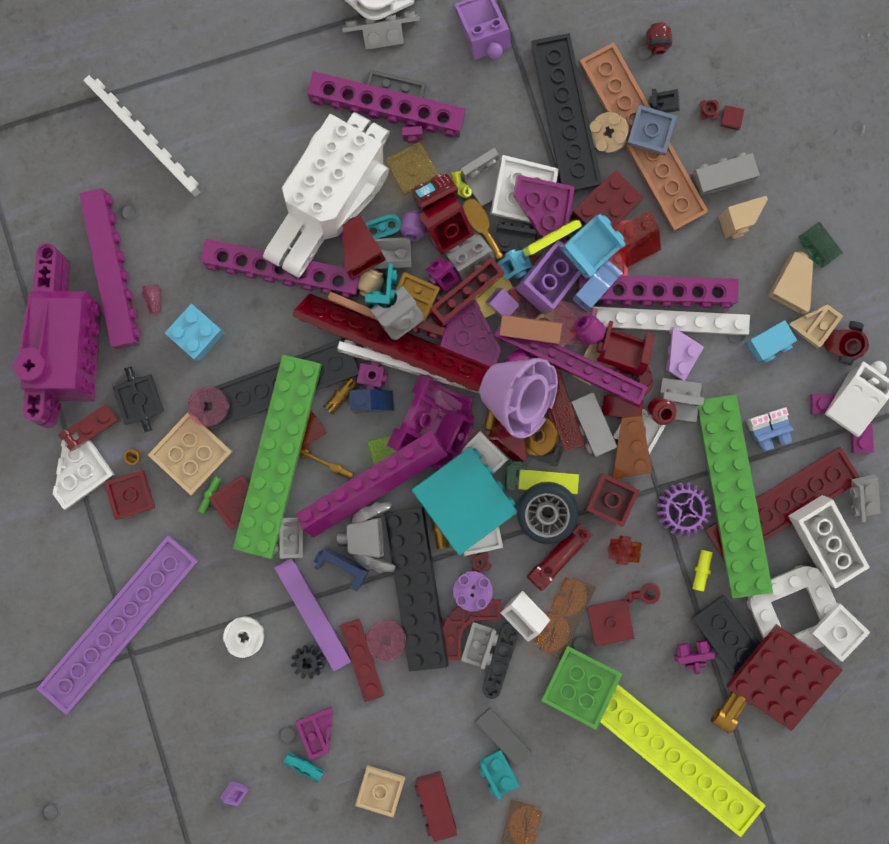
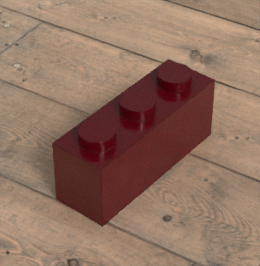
[414,771,457,842]

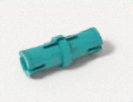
[283,752,324,783]

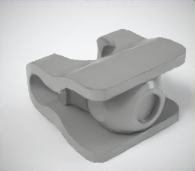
[370,286,425,340]

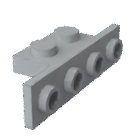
[342,11,420,50]

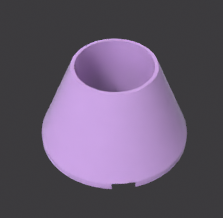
[480,358,558,438]

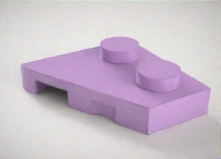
[666,327,704,381]

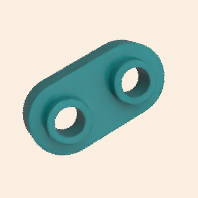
[366,214,401,239]

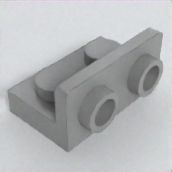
[372,237,412,269]
[850,474,881,523]
[274,518,303,559]

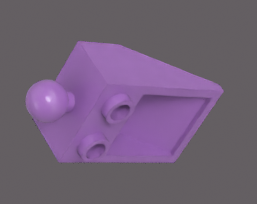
[454,0,511,60]

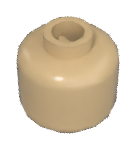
[357,269,385,296]

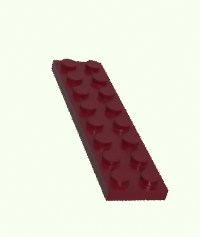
[704,447,860,563]

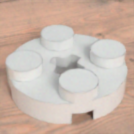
[223,616,264,658]

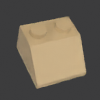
[718,196,768,240]

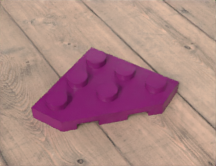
[513,175,575,244]
[440,300,501,367]

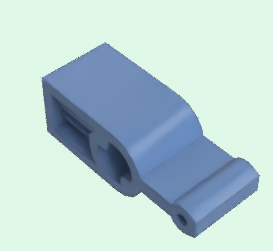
[572,260,623,312]

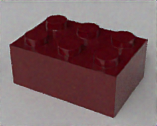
[571,170,644,229]

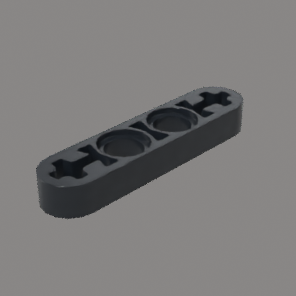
[483,622,519,699]

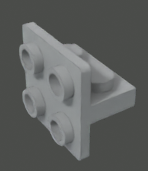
[659,378,704,422]

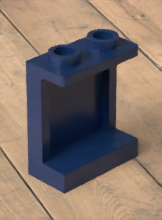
[313,548,370,591]

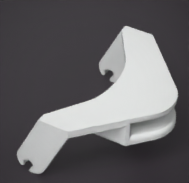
[345,0,414,20]

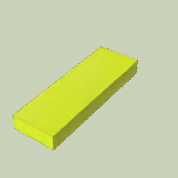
[522,220,582,256]
[518,469,579,494]

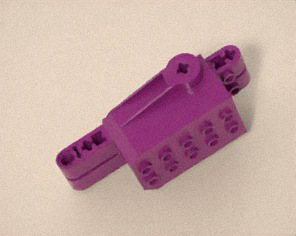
[13,243,101,429]

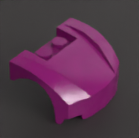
[386,374,474,470]

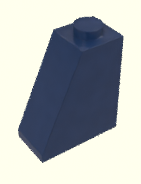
[349,389,394,414]

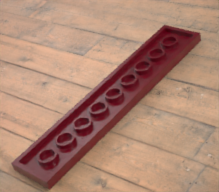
[292,293,490,392]

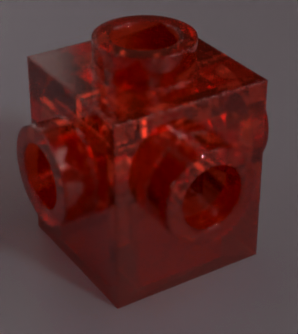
[608,535,642,565]

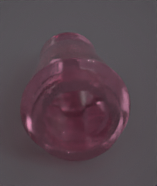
[141,284,161,314]

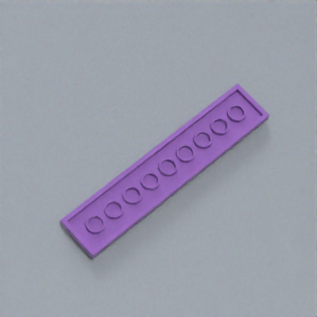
[37,535,199,715]

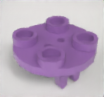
[453,571,493,611]

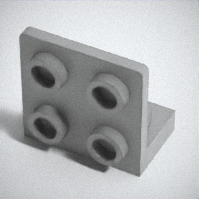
[461,147,500,207]
[445,228,498,281]

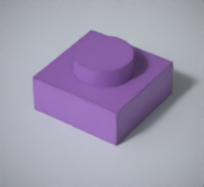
[220,781,249,807]

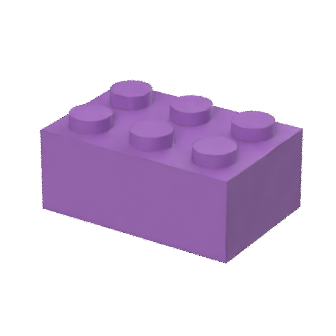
[515,240,581,314]

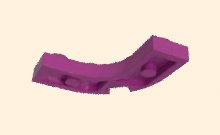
[810,394,874,453]

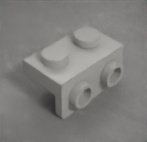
[461,622,499,670]

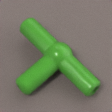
[198,476,221,514]

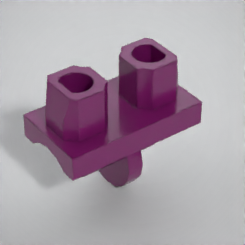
[674,640,715,675]

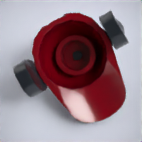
[825,321,869,366]

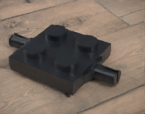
[113,366,164,433]

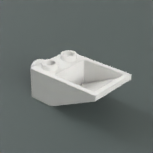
[825,361,889,437]

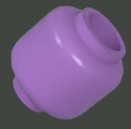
[400,210,426,241]

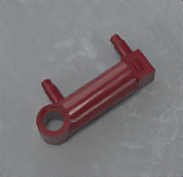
[526,523,593,591]

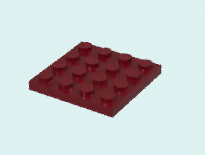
[726,624,843,731]

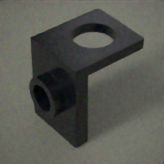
[532,439,564,467]

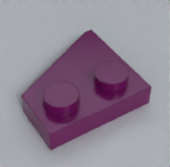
[295,706,333,760]

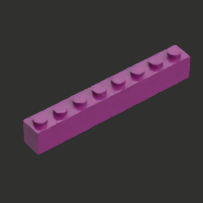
[79,188,141,349]
[296,430,448,538]

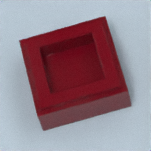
[720,105,745,130]

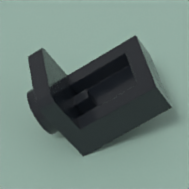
[649,89,680,113]

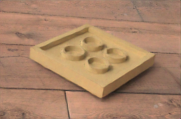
[148,411,233,496]

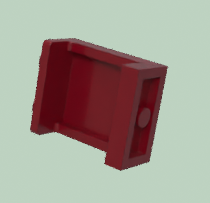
[596,320,655,376]

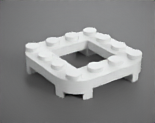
[746,565,837,650]

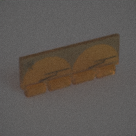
[535,577,596,659]
[501,800,542,844]

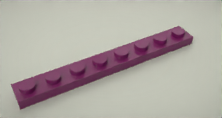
[494,323,648,406]

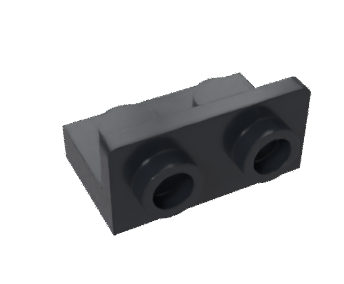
[495,222,537,256]

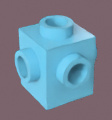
[497,249,532,280]

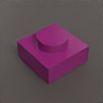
[402,126,423,143]

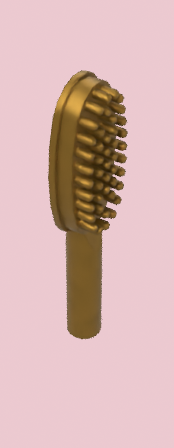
[463,199,504,261]

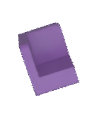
[485,288,519,318]

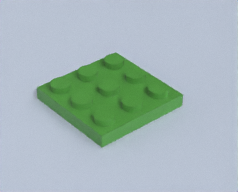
[541,646,623,730]

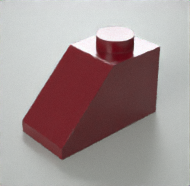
[487,420,527,462]

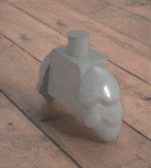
[337,502,396,573]

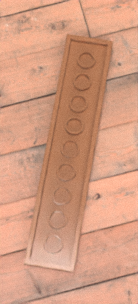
[579,42,709,232]

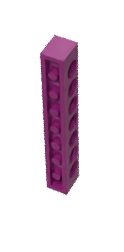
[307,71,466,138]
[200,239,360,299]
[577,275,739,308]

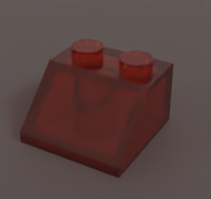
[614,210,661,267]

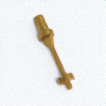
[300,448,354,480]

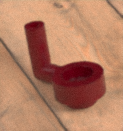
[624,583,661,604]

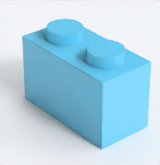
[746,320,797,363]

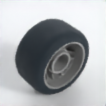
[517,482,578,544]

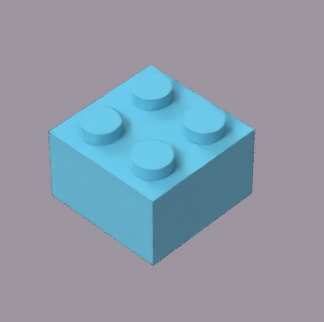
[165,304,225,362]

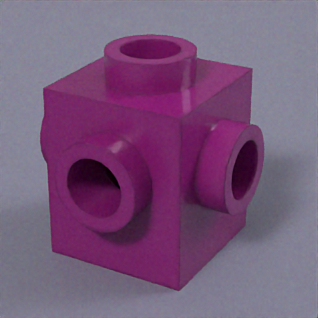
[425,257,460,292]
[357,362,388,390]

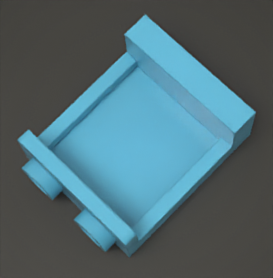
[560,214,626,278]

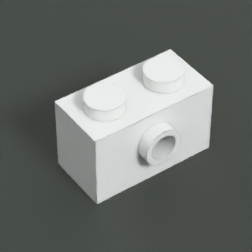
[500,591,550,642]

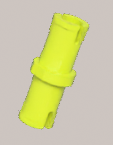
[692,550,713,591]

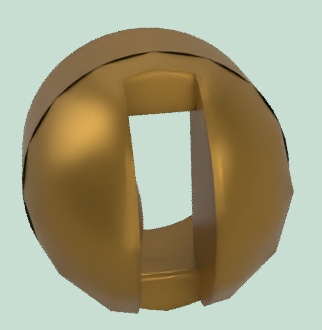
[124,448,142,465]

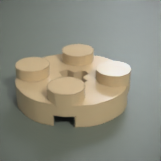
[590,112,630,153]

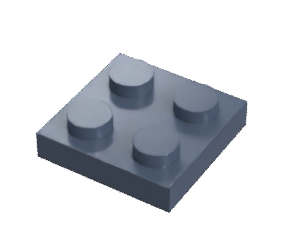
[627,105,677,156]

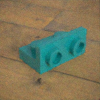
[478,749,520,801]

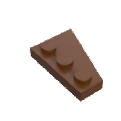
[613,414,652,479]

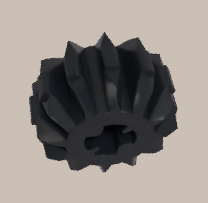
[291,644,325,679]

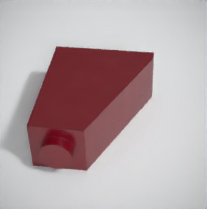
[343,215,386,280]

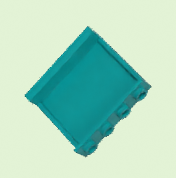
[410,447,517,556]

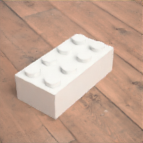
[788,495,870,589]

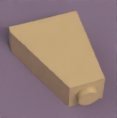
[768,252,813,315]

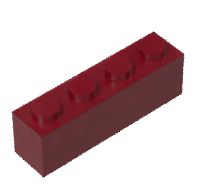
[429,258,504,327]

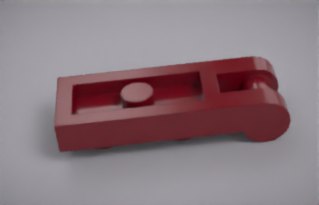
[58,404,118,452]

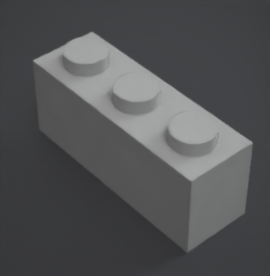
[692,153,760,197]
[568,393,617,457]

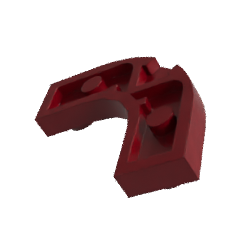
[443,599,501,660]

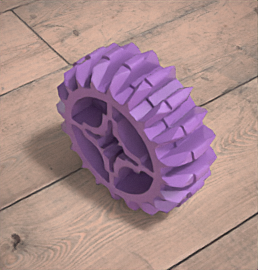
[656,483,711,536]

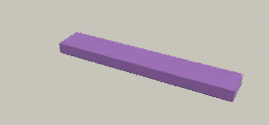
[275,558,351,671]

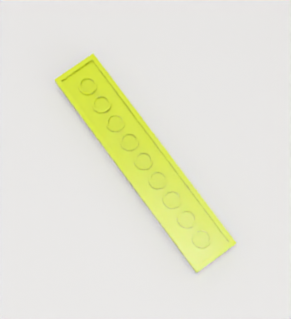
[601,684,766,837]

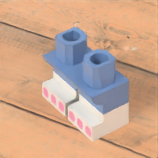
[745,407,793,451]

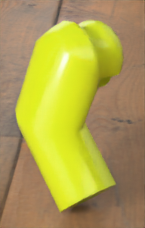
[451,171,472,198]

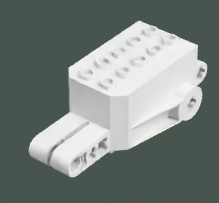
[263,112,390,278]

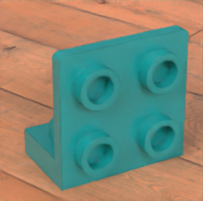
[365,264,398,308]

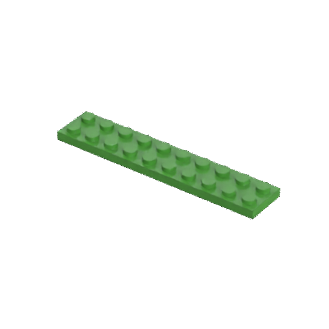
[233,355,322,559]
[698,395,773,599]

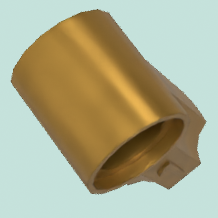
[711,691,747,734]

